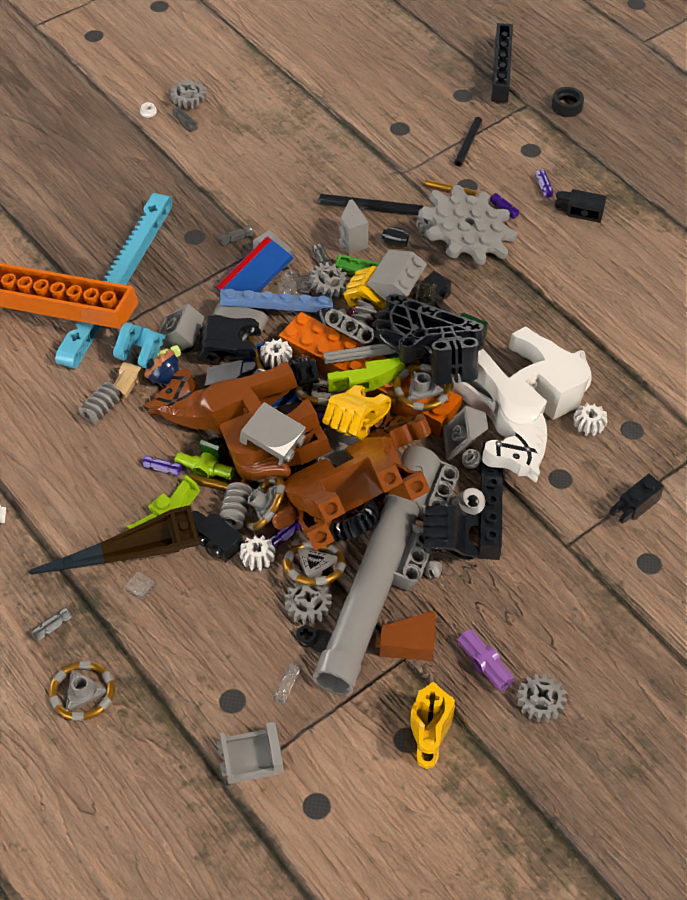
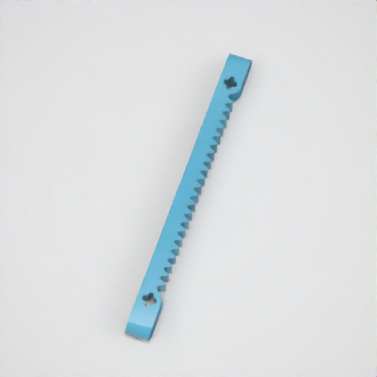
[55,193,172,369]

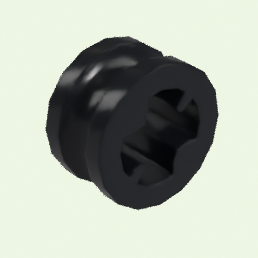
[296,625,317,647]

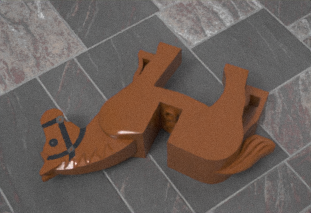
[145,361,331,481]
[272,414,431,551]

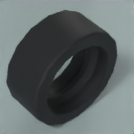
[552,87,584,117]

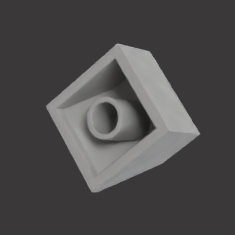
[339,199,369,255]
[158,304,205,351]
[443,406,488,461]

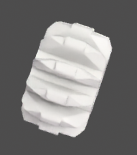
[260,338,292,369]
[573,402,607,436]
[239,534,276,572]

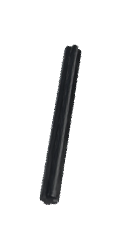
[319,194,423,215]

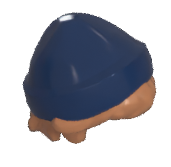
[144,349,179,384]

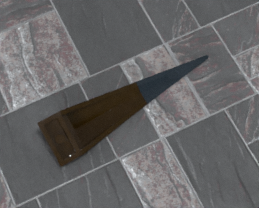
[29,505,200,574]

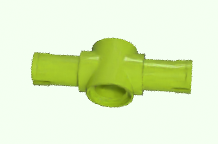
[175,452,235,480]

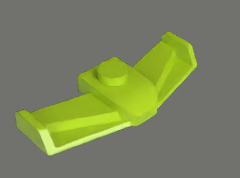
[126,475,201,530]

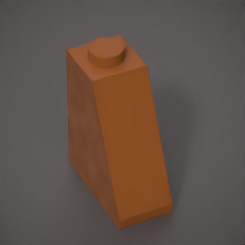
[376,611,436,661]

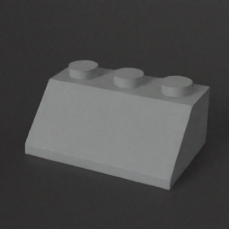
[366,250,427,300]

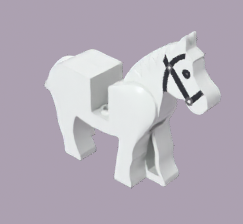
[451,327,592,482]

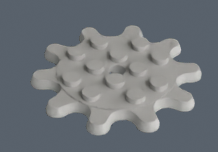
[419,185,517,265]

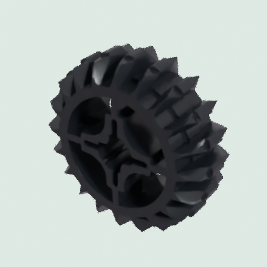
[329,499,380,541]

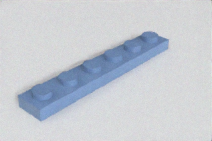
[220,289,333,312]

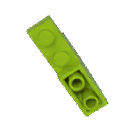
[327,358,405,392]

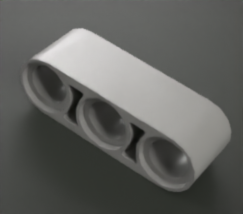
[211,302,268,336]
[325,309,378,346]

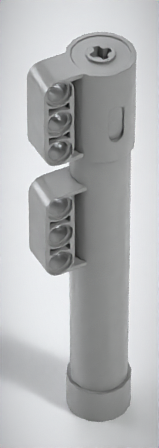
[313,446,459,695]

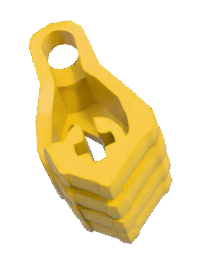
[343,266,410,317]
[322,385,391,440]
[410,682,455,769]

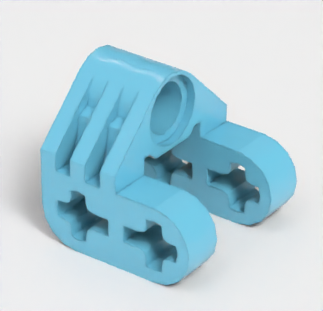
[113,322,166,369]

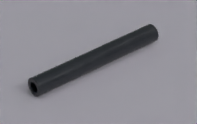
[454,117,482,167]

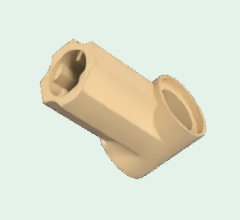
[113,362,144,400]

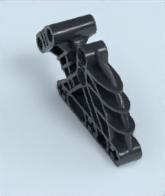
[372,294,484,384]

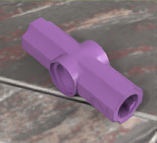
[457,630,514,691]

